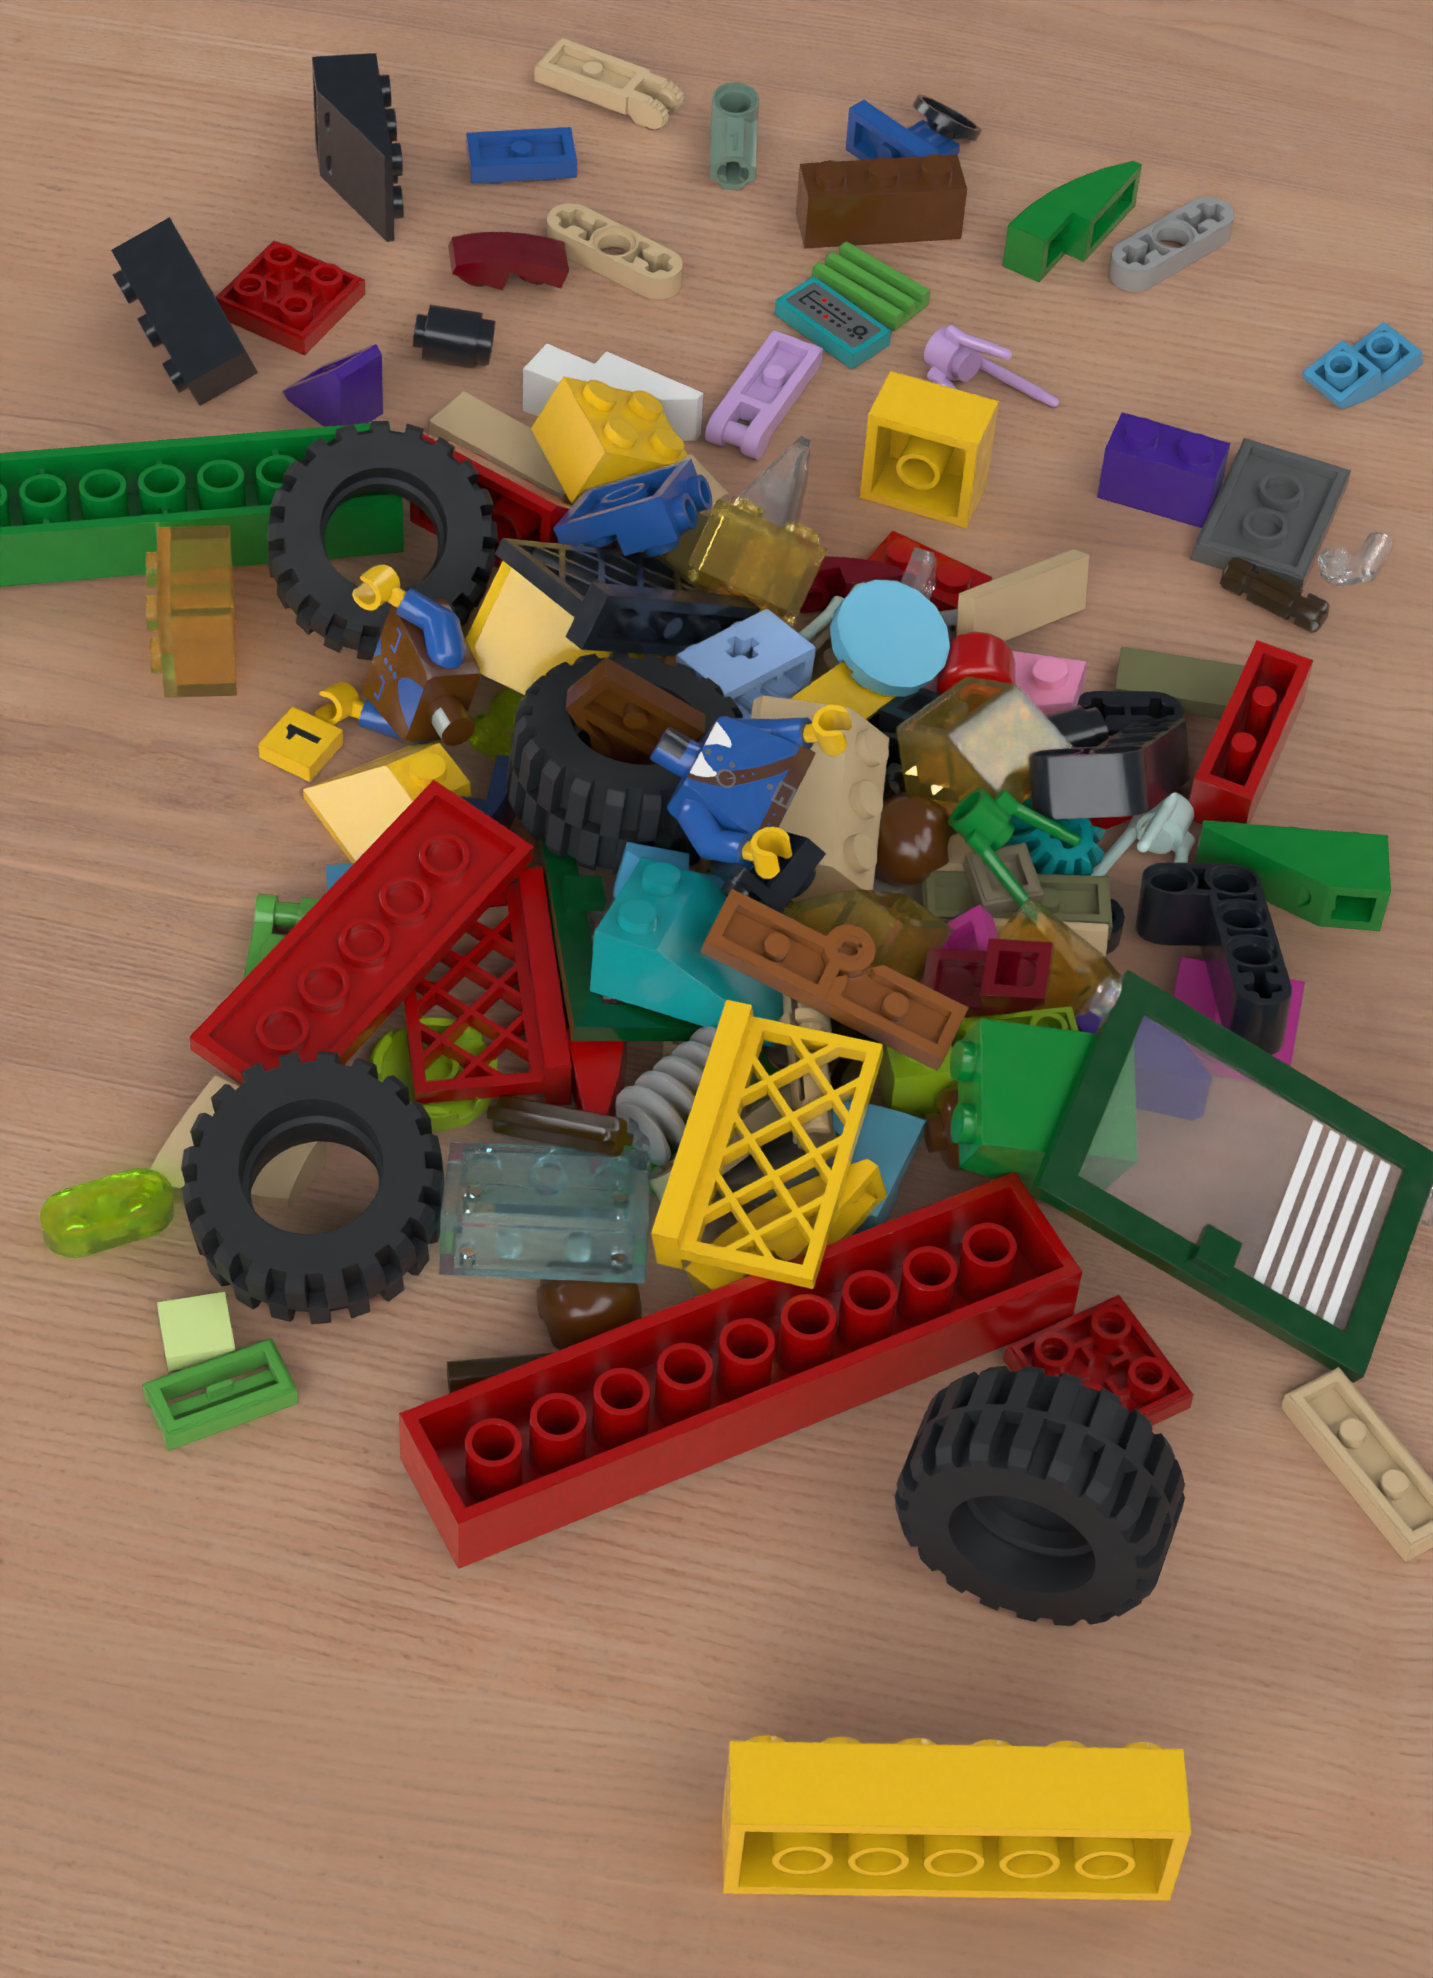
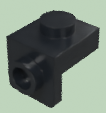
[710,832,826,913]

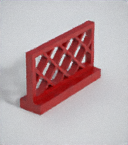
[403,867,571,1106]

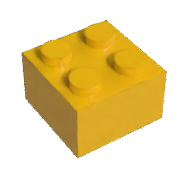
[859,371,999,529]
[531,376,688,504]

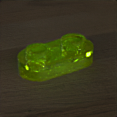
[40,1168,175,1258]

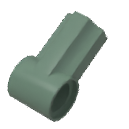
[710,82,759,190]

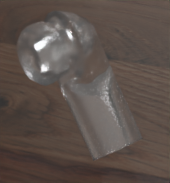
[1318,532,1393,587]

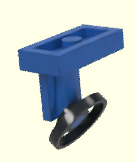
[845,95,981,160]

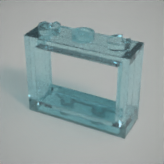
[439,1142,650,1284]

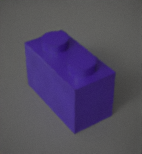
[1097,412,1230,528]

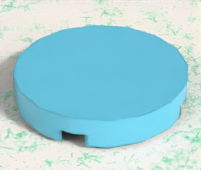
[830,580,950,697]

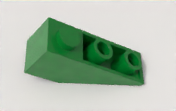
[1194,820,1391,931]

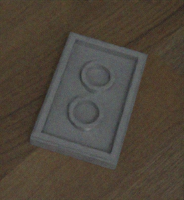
[1191,438,1351,589]

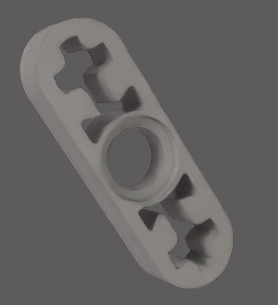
[1108,197,1234,292]

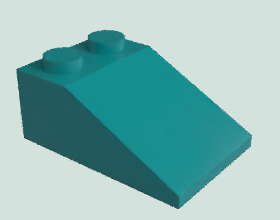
[590,857,784,1048]

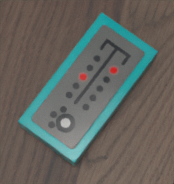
[774,276,892,370]

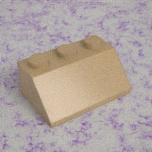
[750,695,889,916]

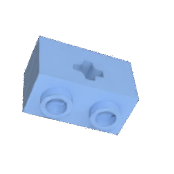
[675,609,816,718]

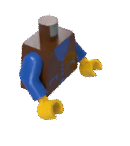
[314,565,480,746]

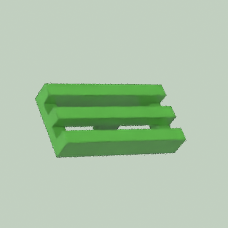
[811,241,930,331]
[142,1338,298,1451]

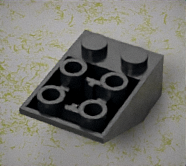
[312,53,404,242]

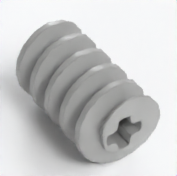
[615,1026,757,1166]

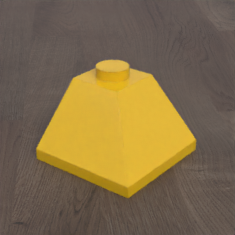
[303,743,471,863]

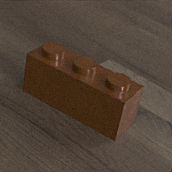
[796,154,967,249]

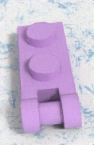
[705,330,823,460]

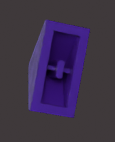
[283,344,383,427]

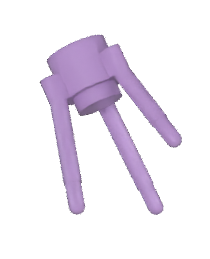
[924,325,1059,408]

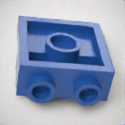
[554,459,713,557]

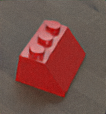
[410,433,573,569]

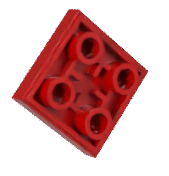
[216,240,365,356]
[1003,1295,1194,1426]

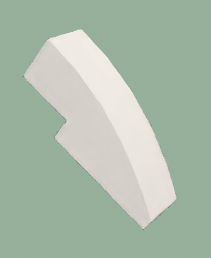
[523,343,703,441]

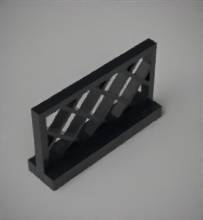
[495,538,761,656]

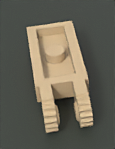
[534,38,685,131]

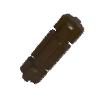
[1220,557,1330,632]

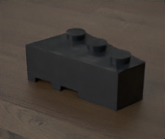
[111,217,258,406]

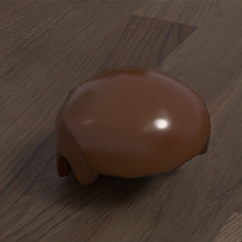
[874,793,958,889]
[537,1252,642,1350]

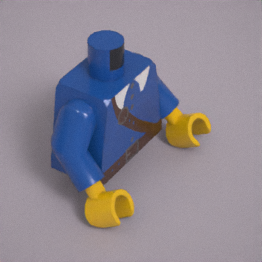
[650,704,853,879]

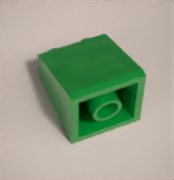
[950,1018,1135,1191]

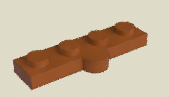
[700,889,968,1071]

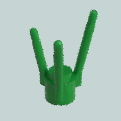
[948,787,1081,925]

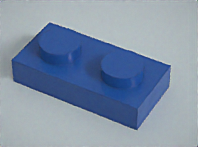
[466,127,577,184]

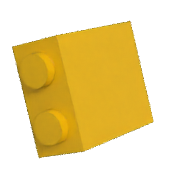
[466,561,667,695]

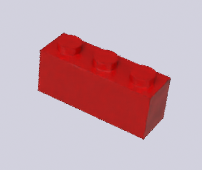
[1189,640,1314,824]

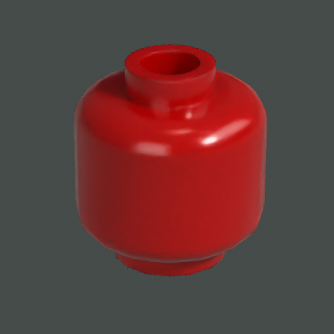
[937,631,1015,722]

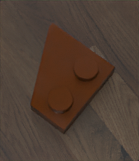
[566,657,706,765]

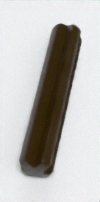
[487,1095,634,1157]

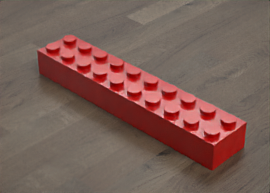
[399,1172,1083,1569]

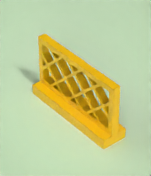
[651,1000,884,1289]

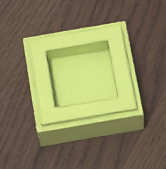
[157,1292,235,1372]

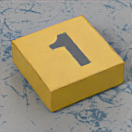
[258,706,344,782]

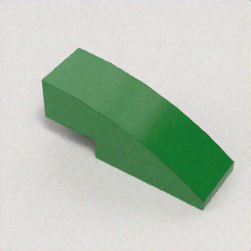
[1002,161,1142,282]

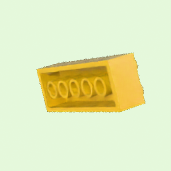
[722,1735,1191,1901]

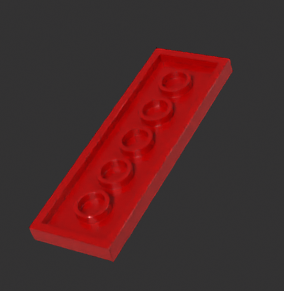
[189,780,534,1085]

